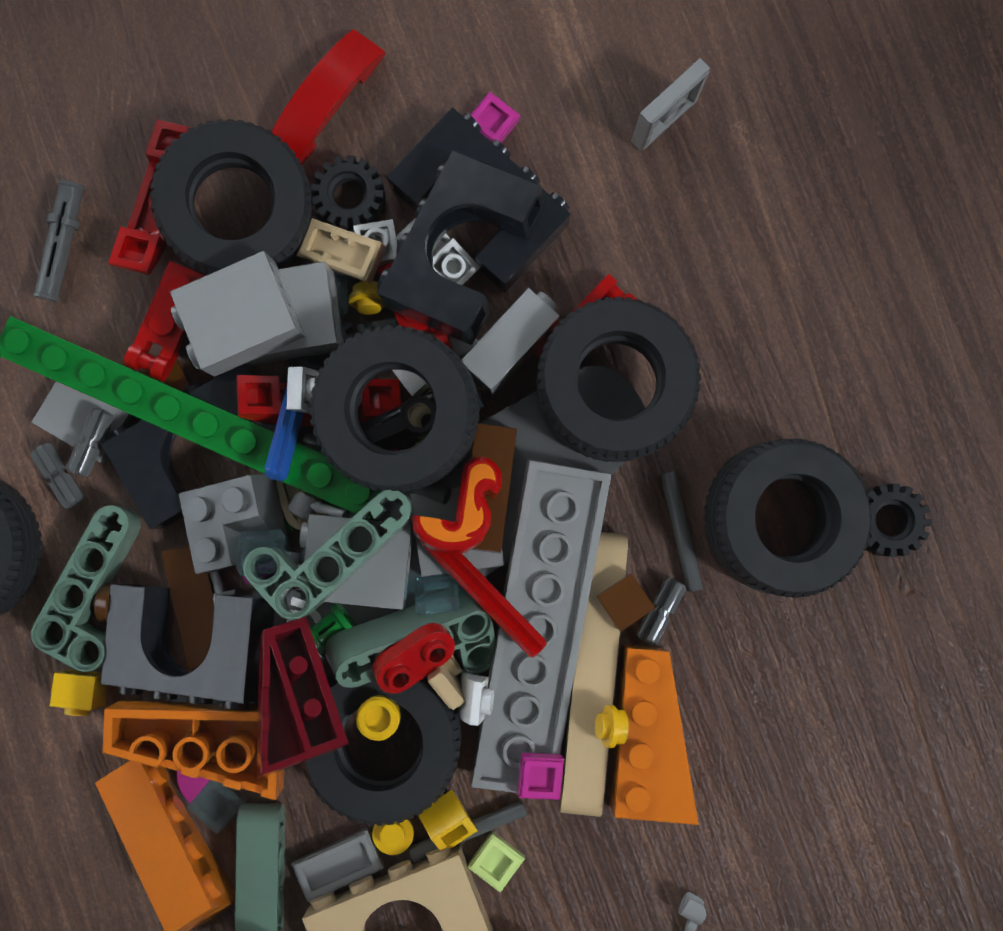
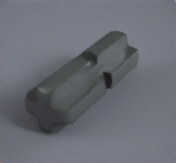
[66,408,114,477]
[31,443,84,509]
[636,577,686,646]

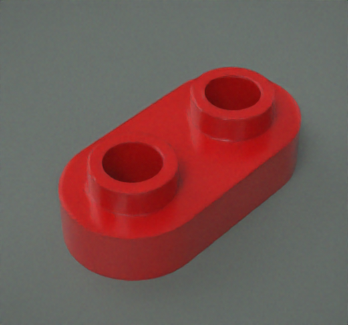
[372,623,455,694]

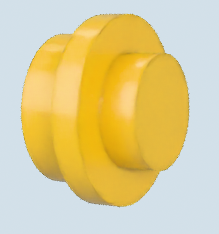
[349,281,385,315]
[595,705,629,748]
[372,819,414,855]

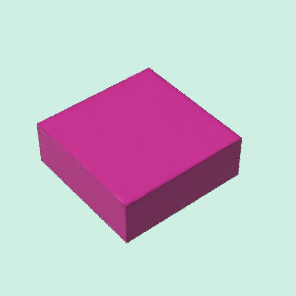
[470,91,520,143]
[517,753,564,800]

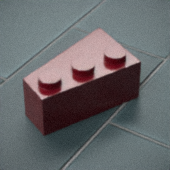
[257,616,349,779]

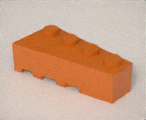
[610,644,699,825]
[102,701,284,800]
[95,760,236,931]

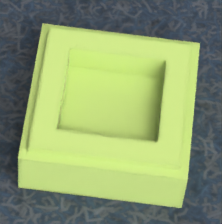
[467,831,525,892]

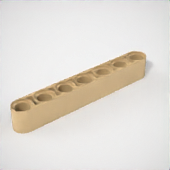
[559,532,628,817]

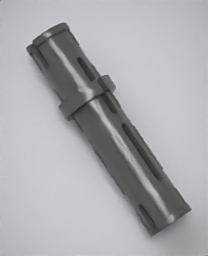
[32,179,85,303]

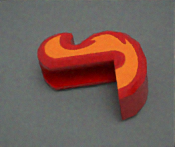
[412,457,502,554]

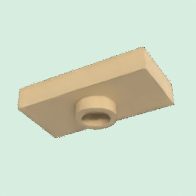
[297,218,386,284]
[427,655,465,710]

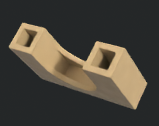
[302,845,494,931]

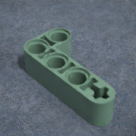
[243,490,414,620]
[31,505,141,672]
[324,589,496,688]
[235,803,285,931]

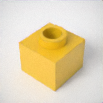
[50,669,107,716]
[418,790,477,851]

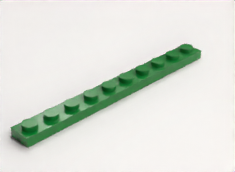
[0,316,381,520]

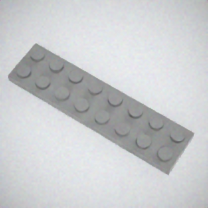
[470,459,612,793]

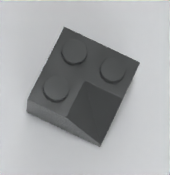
[179,474,291,574]

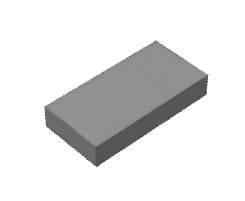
[292,827,384,902]

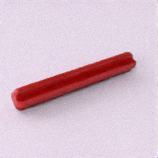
[418,540,547,658]

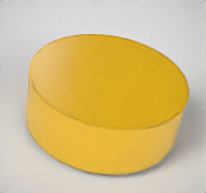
[356,695,401,741]

